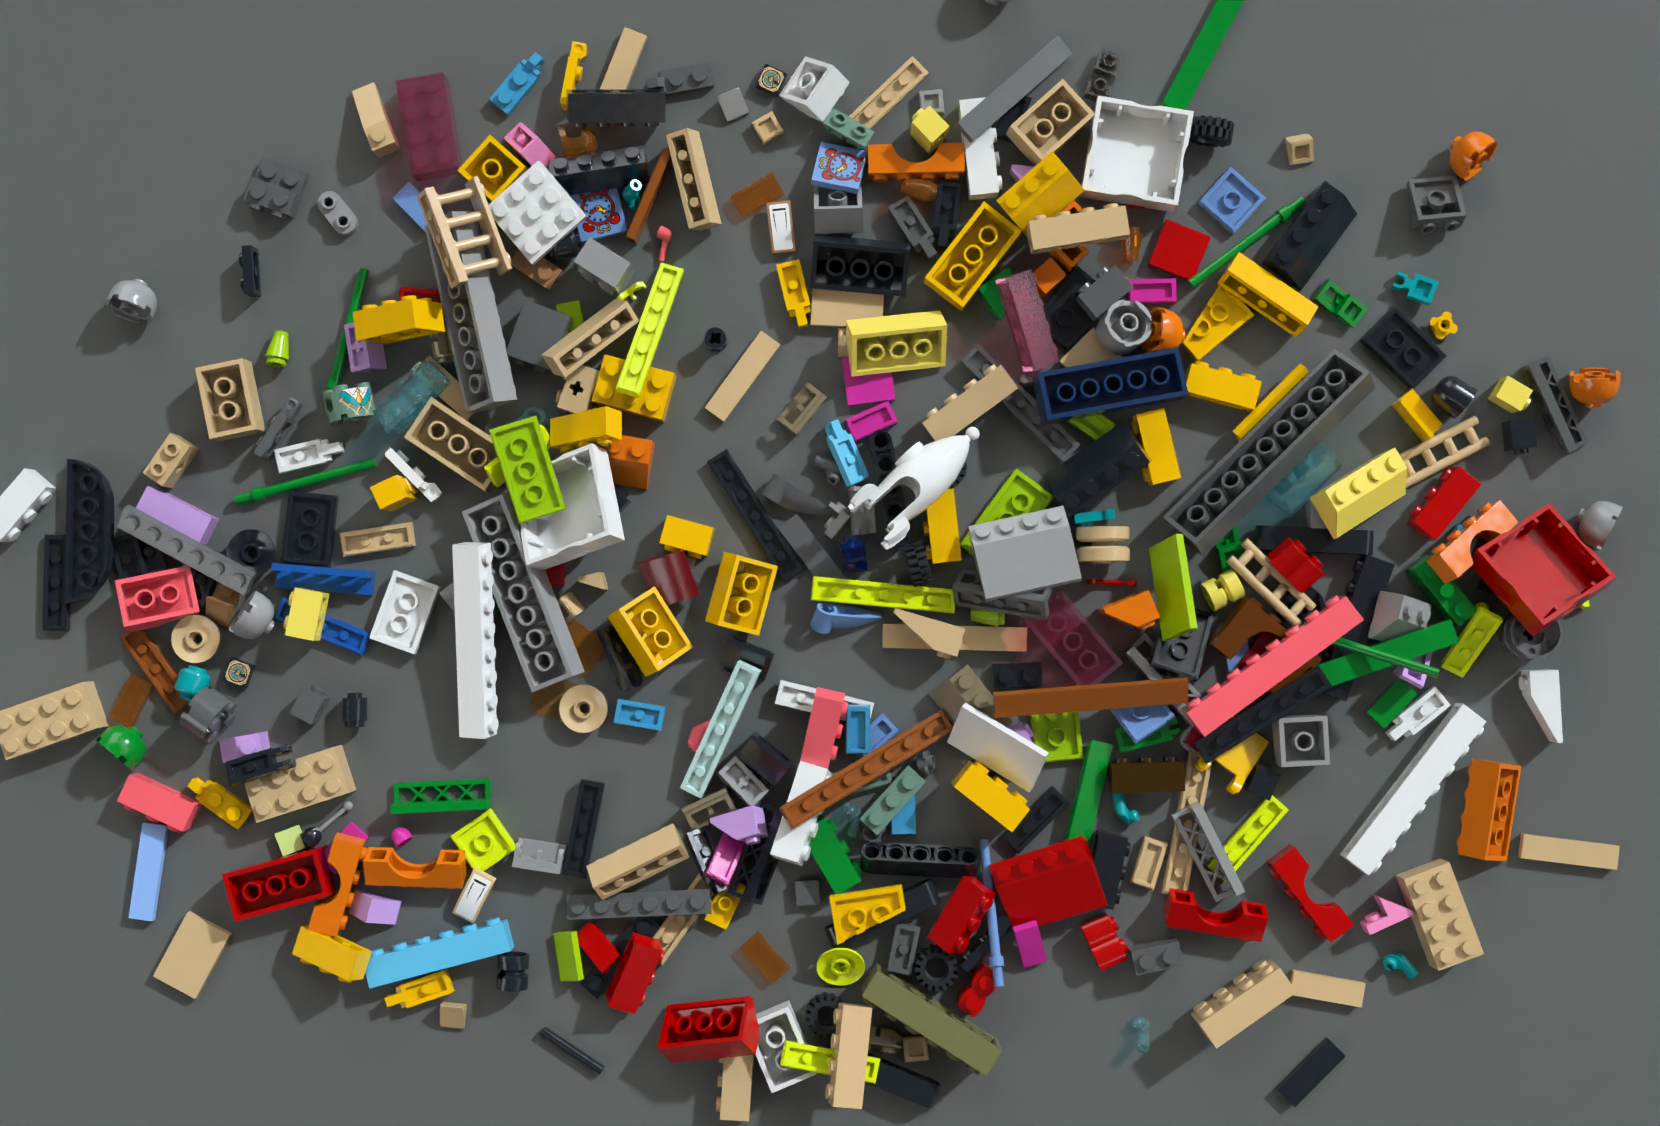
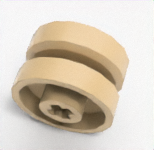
[1076,526,1130,564]

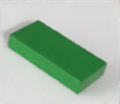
[1365,677,1417,729]

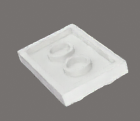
[369,570,441,654]

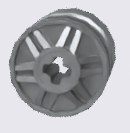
[1499,613,1563,660]

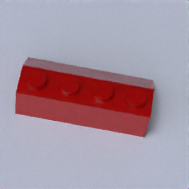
[657,996,760,1063]

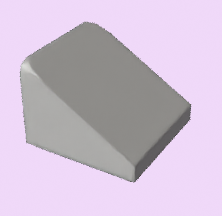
[717,87,749,122]

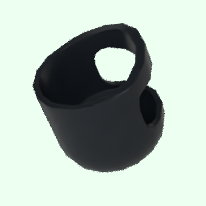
[1431,376,1478,419]

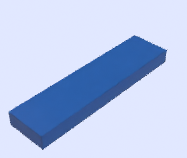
[274,597,371,656]

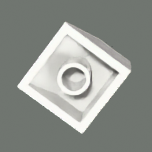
[779,56,850,122]

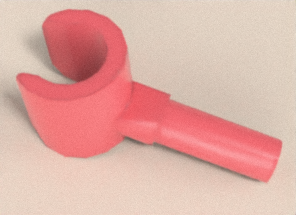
[656,226,673,262]

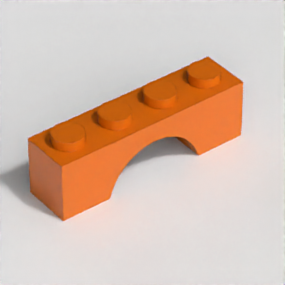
[867,143,965,182]
[1426,500,1519,584]
[308,832,368,937]
[363,847,467,889]

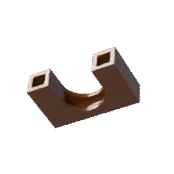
[1207,598,1322,695]

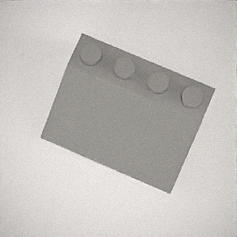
[968,506,1082,602]

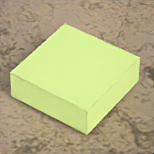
[275,825,308,856]

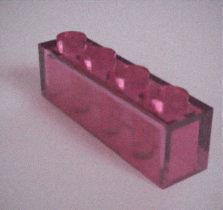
[995,269,1059,372]

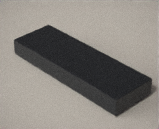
[1001,786,1070,854]
[1276,1037,1346,1107]

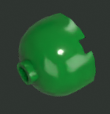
[95,725,146,772]

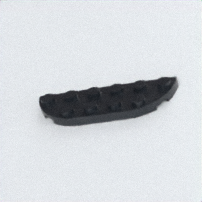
[64,459,115,603]

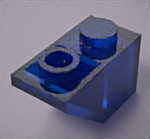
[840,537,868,574]

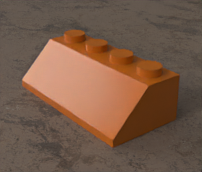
[1457,758,1522,861]

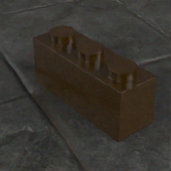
[1108,756,1185,793]

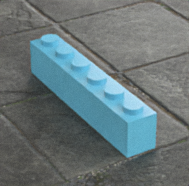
[365,917,514,989]

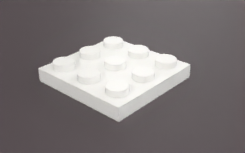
[489,160,587,265]

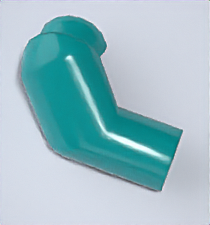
[623,179,642,210]
[1112,793,1139,825]
[1383,954,1418,979]

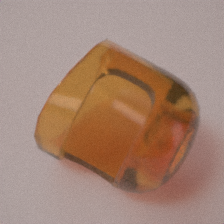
[557,125,598,157]

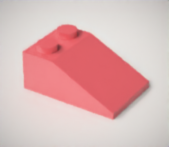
[115,566,200,633]

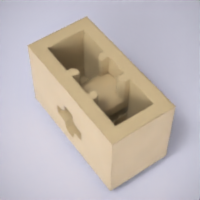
[555,365,600,414]
[143,433,199,488]

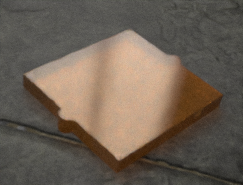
[568,619,604,675]
[528,680,579,721]

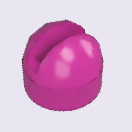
[391,827,413,848]

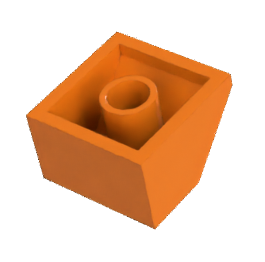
[602,435,655,490]
[1097,590,1160,629]

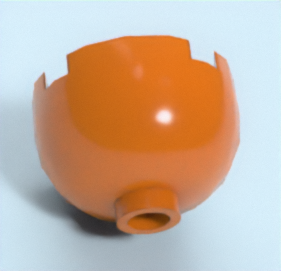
[1449,131,1498,181]
[1141,307,1185,353]
[1569,368,1621,408]

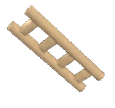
[1399,415,1490,488]
[1226,538,1316,626]

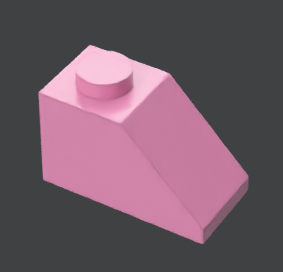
[504,122,556,168]

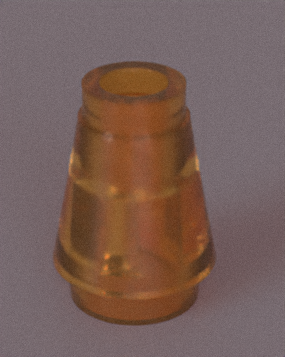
[900,178,937,203]
[1120,227,1143,261]

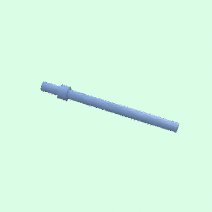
[979,839,1004,987]

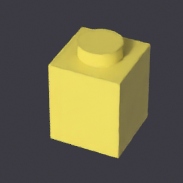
[1488,376,1533,414]

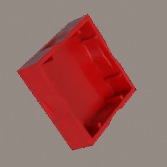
[1471,503,1617,637]

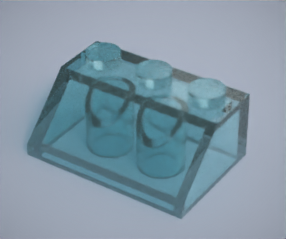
[376,361,451,434]
[1266,442,1342,517]

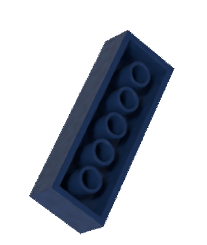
[1032,348,1189,425]

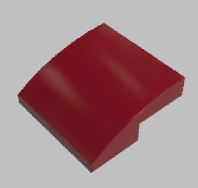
[639,549,700,605]

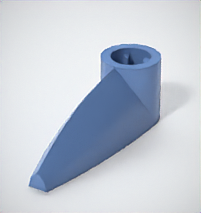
[810,602,882,634]

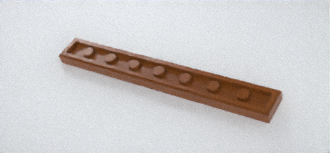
[993,677,1189,718]
[779,709,953,829]

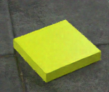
[450,808,516,871]

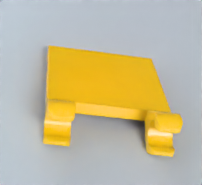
[1195,716,1269,794]

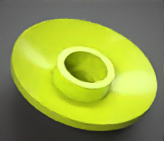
[816,948,865,986]

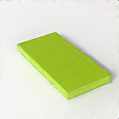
[489,416,566,524]
[960,468,1055,556]
[1149,534,1198,641]

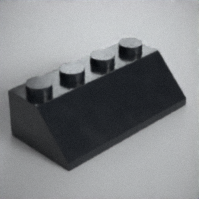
[1262,181,1357,291]
[810,234,910,297]
[1044,421,1152,517]

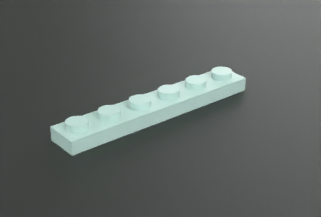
[680,660,761,798]

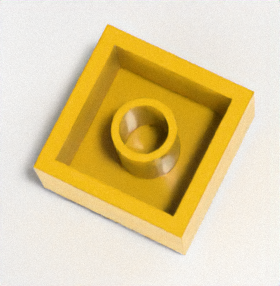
[458,135,528,202]

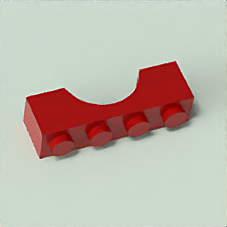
[1267,844,1354,942]
[1163,888,1268,942]

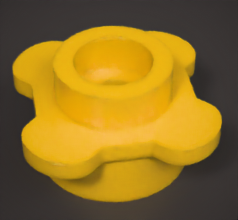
[1429,311,1458,339]

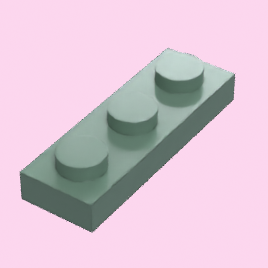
[860,765,926,835]

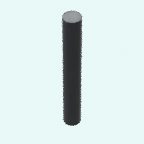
[540,1026,605,1075]

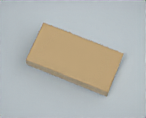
[1130,836,1168,890]

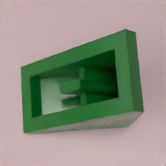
[977,269,1011,320]

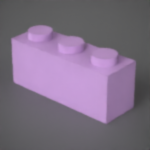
[136,485,219,545]

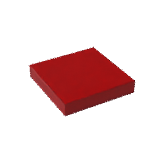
[1148,219,1211,280]

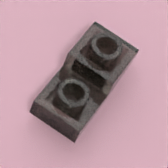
[1083,49,1123,102]

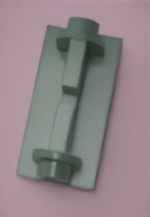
[823,108,875,150]

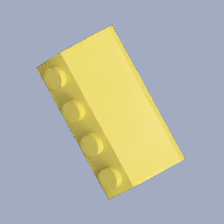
[846,310,947,376]
[1309,447,1407,539]

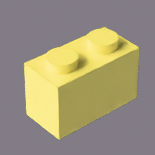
[910,105,950,155]
[284,588,330,641]

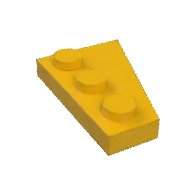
[1182,285,1254,361]
[829,884,906,945]

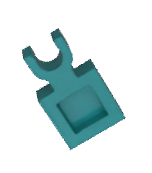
[1391,272,1439,306]
[1071,509,1116,527]

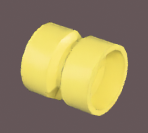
[1200,569,1245,611]

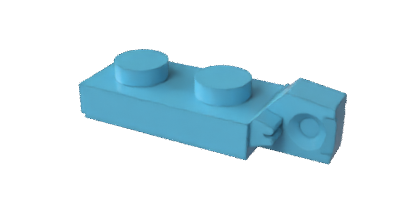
[824,419,870,487]

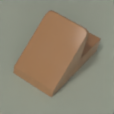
[205,582,242,627]

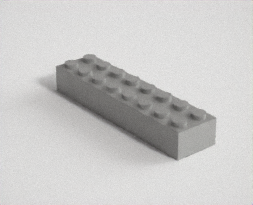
[424,211,517,413]
[462,493,585,692]

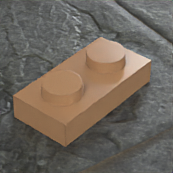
[511,249,563,291]

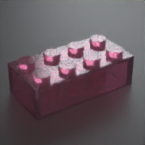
[396,73,463,182]
[1021,588,1123,686]

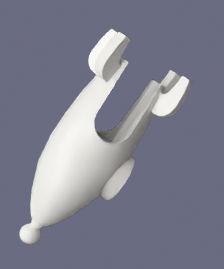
[848,427,980,550]

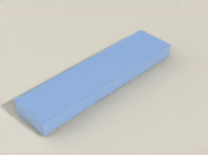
[128,821,168,921]

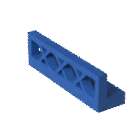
[271,563,375,595]

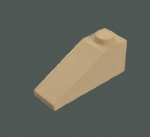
[352,82,401,158]
[893,608,965,660]

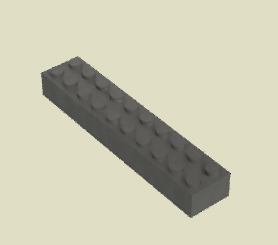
[1163,348,1375,557]

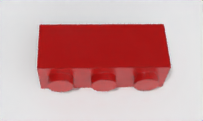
[1407,466,1482,541]
[928,876,996,954]
[605,932,664,1014]

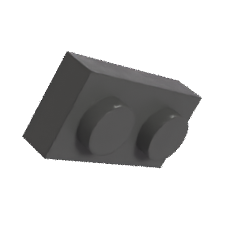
[887,922,920,976]

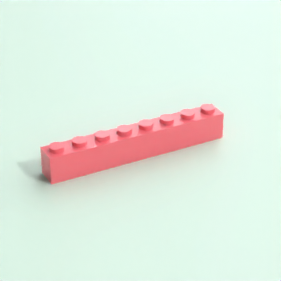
[1184,595,1364,737]

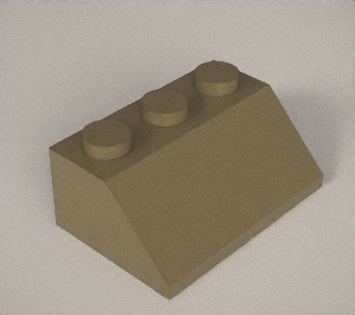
[929,664,1013,727]

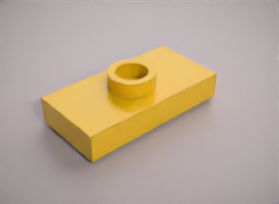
[704,878,747,930]

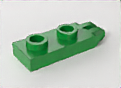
[1114,717,1182,753]

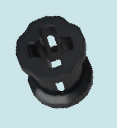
[704,327,727,352]

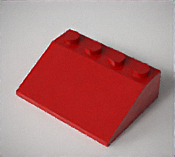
[989,835,1108,927]

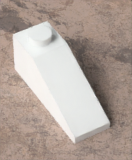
[1518,669,1563,743]

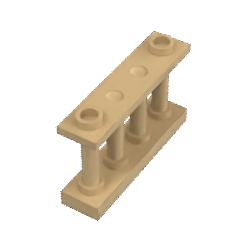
[417,176,512,289]

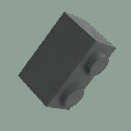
[1075,265,1134,321]
[1127,936,1184,976]

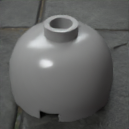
[105,279,158,324]
[1576,501,1623,550]
[228,590,276,639]

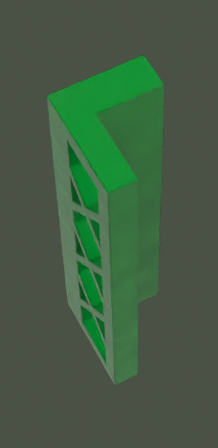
[390,778,492,814]

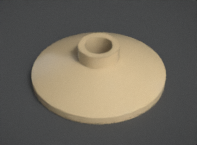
[171,615,220,663]
[559,685,608,733]

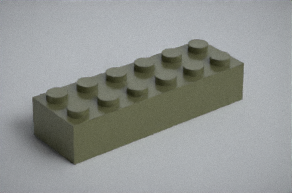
[861,962,1002,1076]

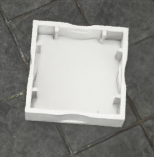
[1079,96,1194,212]
[521,443,625,571]

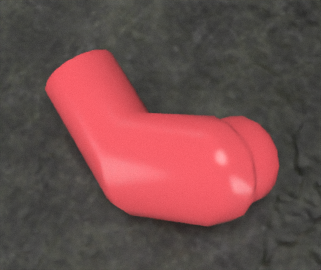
[688,719,711,752]

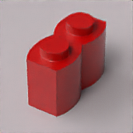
[1267,537,1324,593]
[1079,912,1129,971]
[956,962,997,1018]

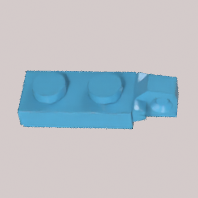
[489,52,545,116]

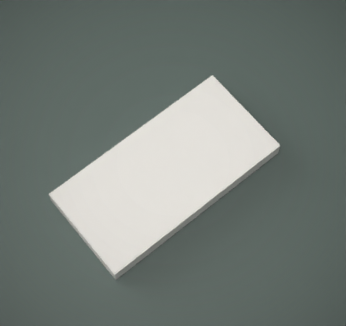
[947,703,1049,792]

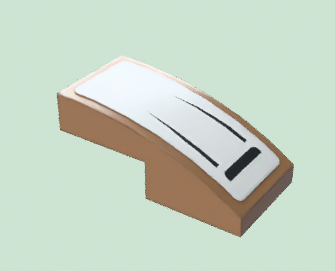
[766,200,796,253]

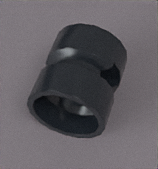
[496,951,529,992]

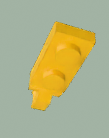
[560,41,587,111]
[776,259,811,329]
[187,777,253,830]
[384,968,455,1008]

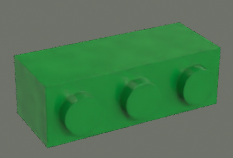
[1405,554,1477,627]
[809,816,863,894]

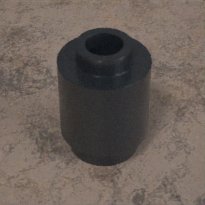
[342,693,367,727]

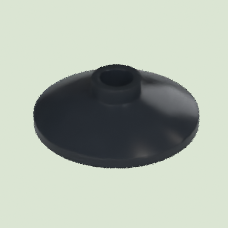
[227,529,276,577]

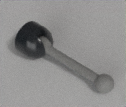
[300,801,353,848]

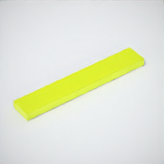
[616,263,684,398]
[811,576,955,613]

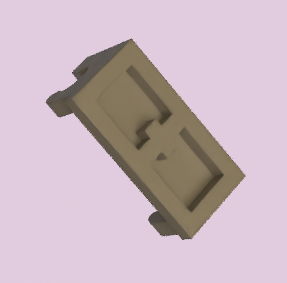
[777,382,827,436]
[682,786,738,830]

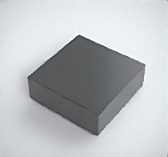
[795,879,821,906]

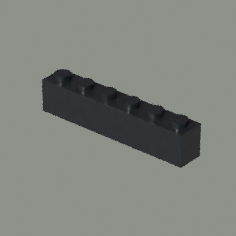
[1320,555,1395,701]

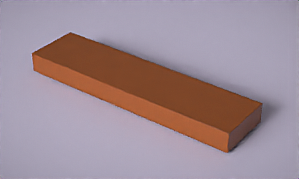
[626,148,672,244]
[119,629,190,715]

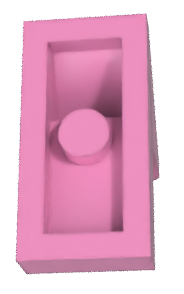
[1359,895,1414,935]

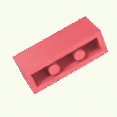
[800,687,848,768]
[117,773,202,833]

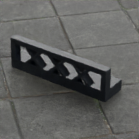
[727,801,783,905]

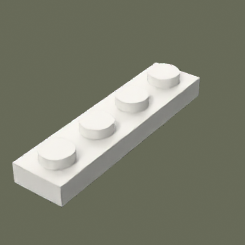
[775,680,874,721]

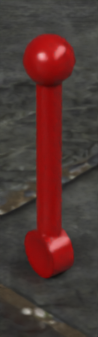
[1087,578,1137,588]

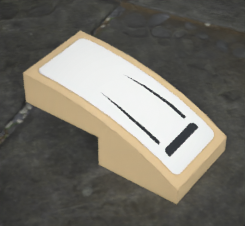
[452,867,497,924]

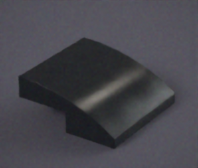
[113,534,168,579]

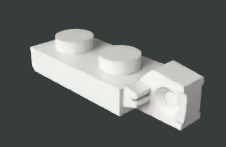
[274,439,345,474]
[385,448,443,503]
[1385,686,1450,741]

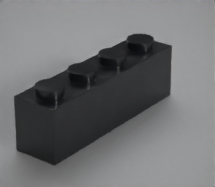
[566,89,665,127]
[549,145,650,195]

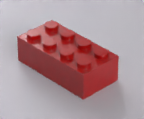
[222,845,336,922]

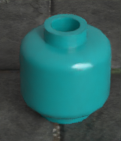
[174,665,211,701]

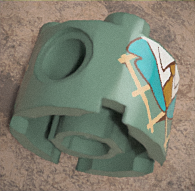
[323,382,377,425]

